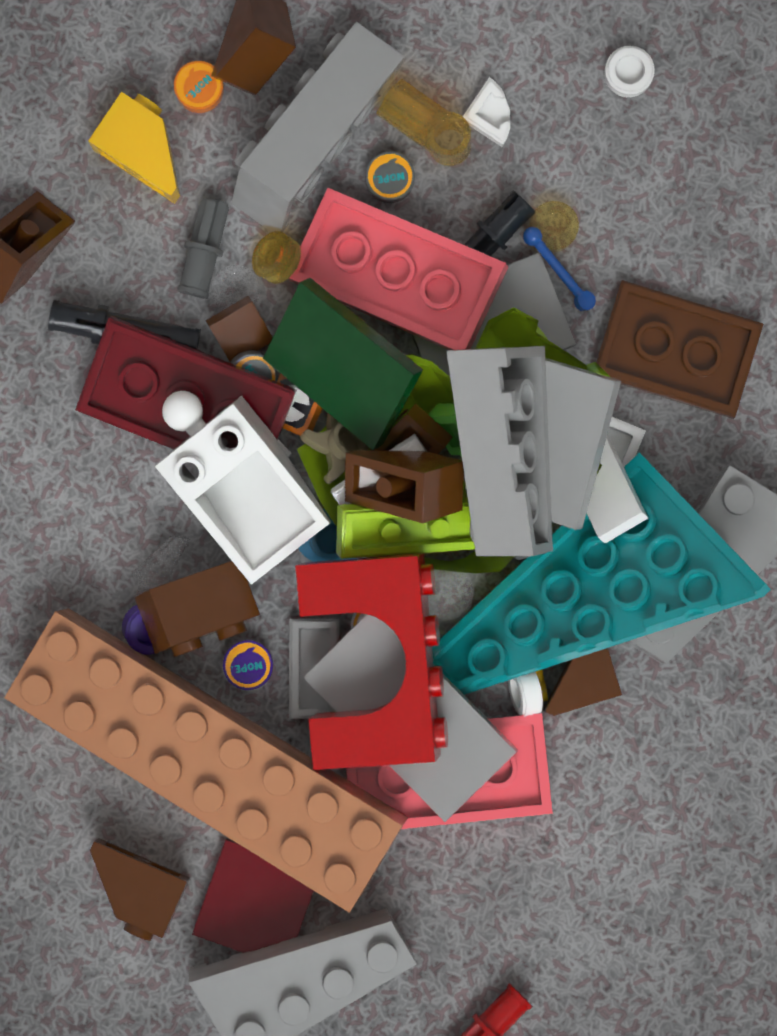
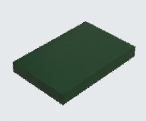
[263,278,423,450]

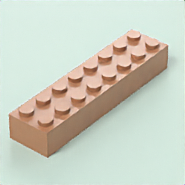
[4,608,408,913]

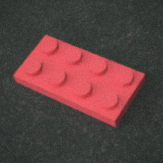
[286,188,509,350]
[346,713,553,829]

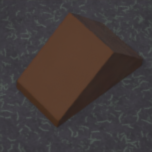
[211,0,296,95]
[542,648,622,716]

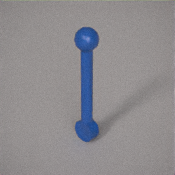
[523,227,596,311]

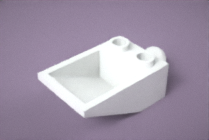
[155,391,331,585]

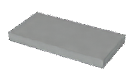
[303,614,518,822]

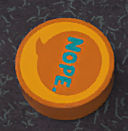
[174,61,224,113]

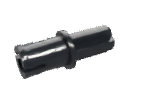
[464,190,536,256]

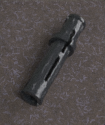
[48,300,201,350]

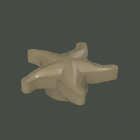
[300,413,369,484]

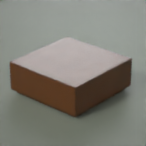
[205,296,273,362]

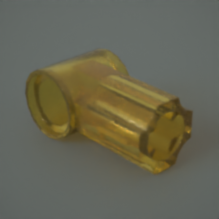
[377,78,472,166]

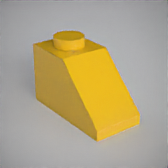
[88,91,180,204]

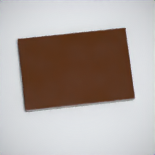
[596,280,764,419]

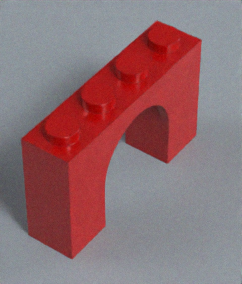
[295,553,448,770]

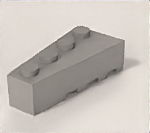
[231,21,405,237]
[446,346,553,556]
[627,465,777,663]
[188,908,417,1036]

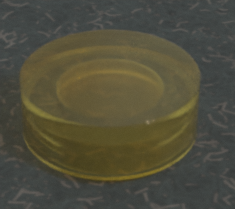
[529,201,579,252]
[252,231,301,284]

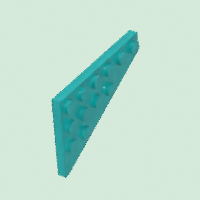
[432,452,771,695]

